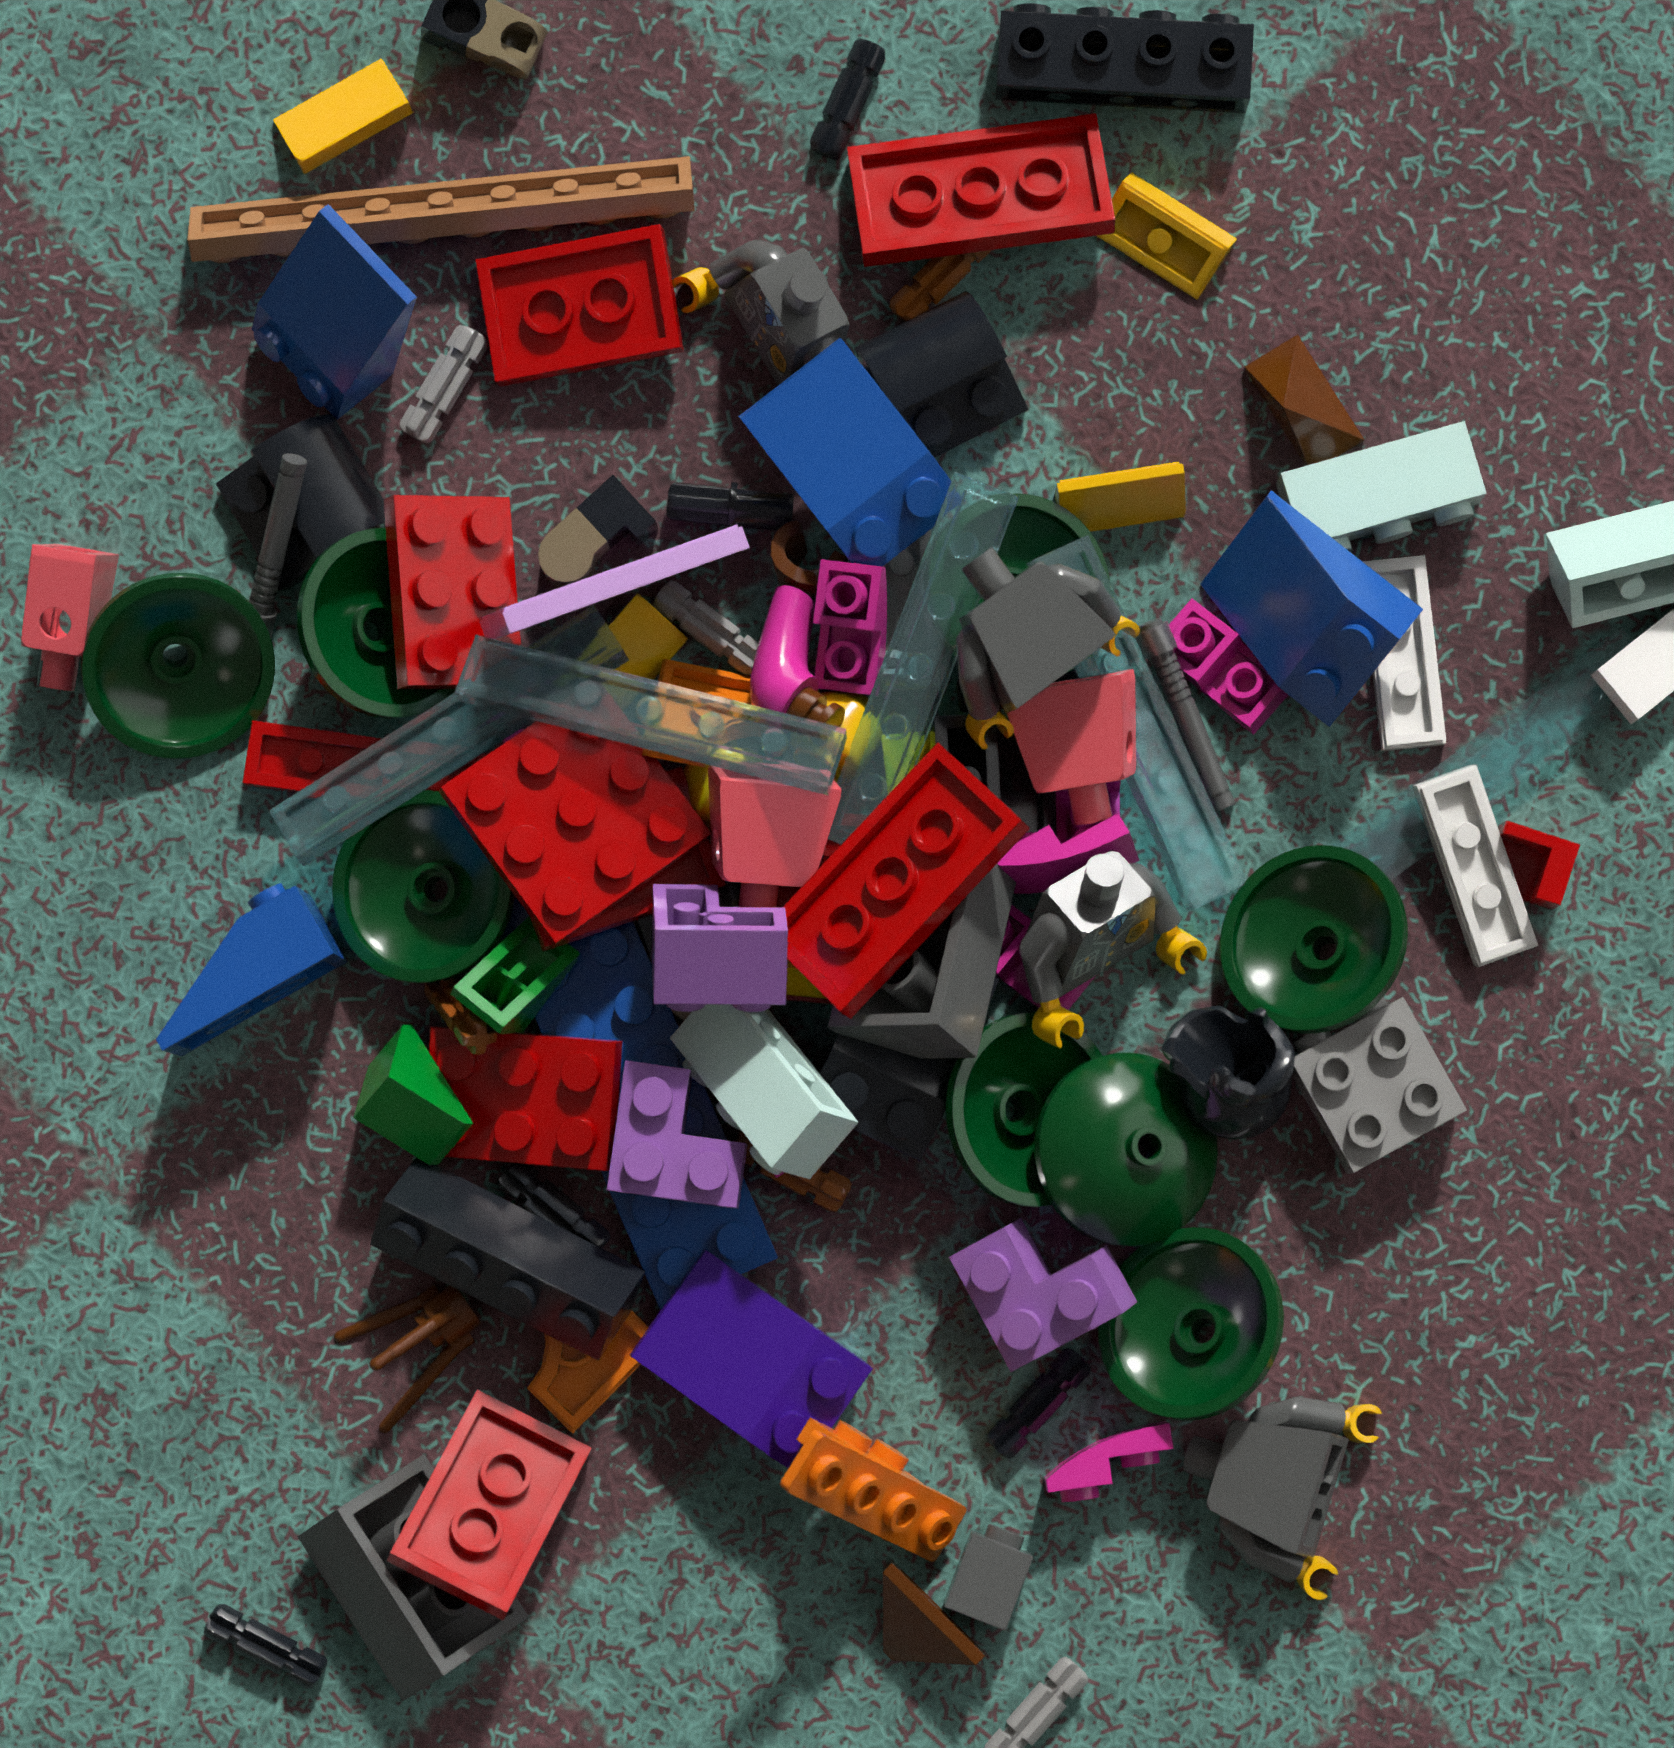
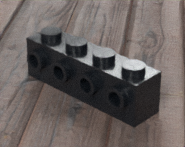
[995,3,1254,114]
[370,1157,645,1361]

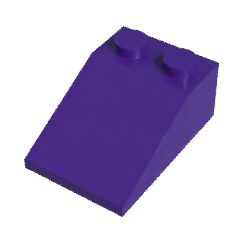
[630,1249,873,1468]

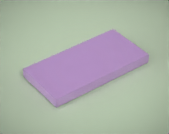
[479,525,750,642]

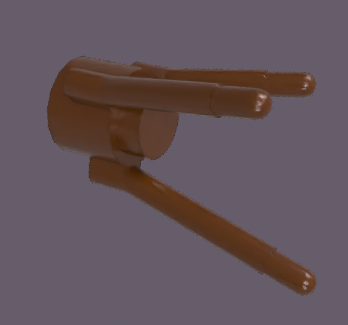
[334,1284,482,1434]

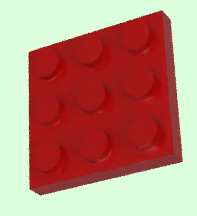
[439,679,712,948]

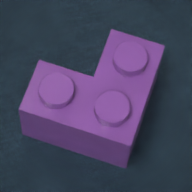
[652,884,788,1012]
[607,1060,748,1209]
[949,1218,1137,1372]

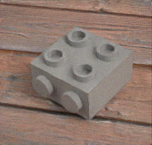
[1292,997,1467,1174]

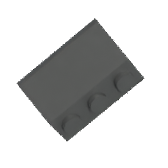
[828,864,1016,1059]
[297,1454,529,1701]

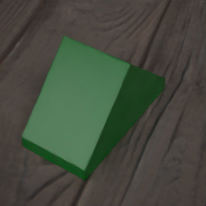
[450,916,581,1034]
[353,1024,474,1165]

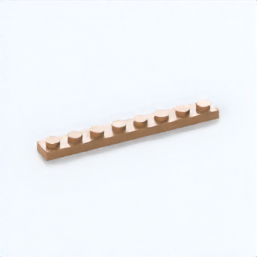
[187,156,695,263]

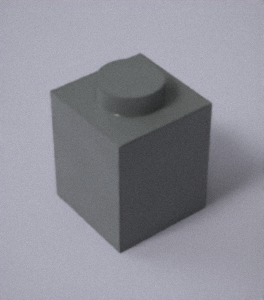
[943,1524,1033,1630]

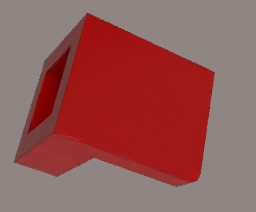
[1498,821,1580,910]

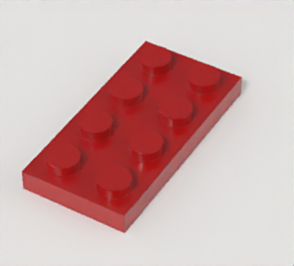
[847,113,1115,267]
[782,742,1030,1019]

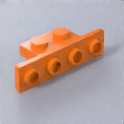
[780,1417,967,1562]

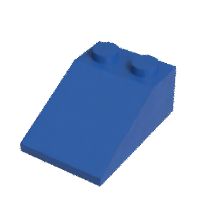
[252,204,417,420]
[738,338,967,567]
[1200,490,1423,727]
[156,883,348,1057]

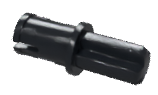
[666,482,794,531]

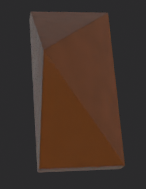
[1244,334,1365,466]
[883,1559,985,1665]

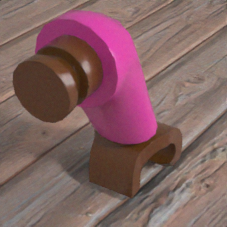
[750,520,847,748]

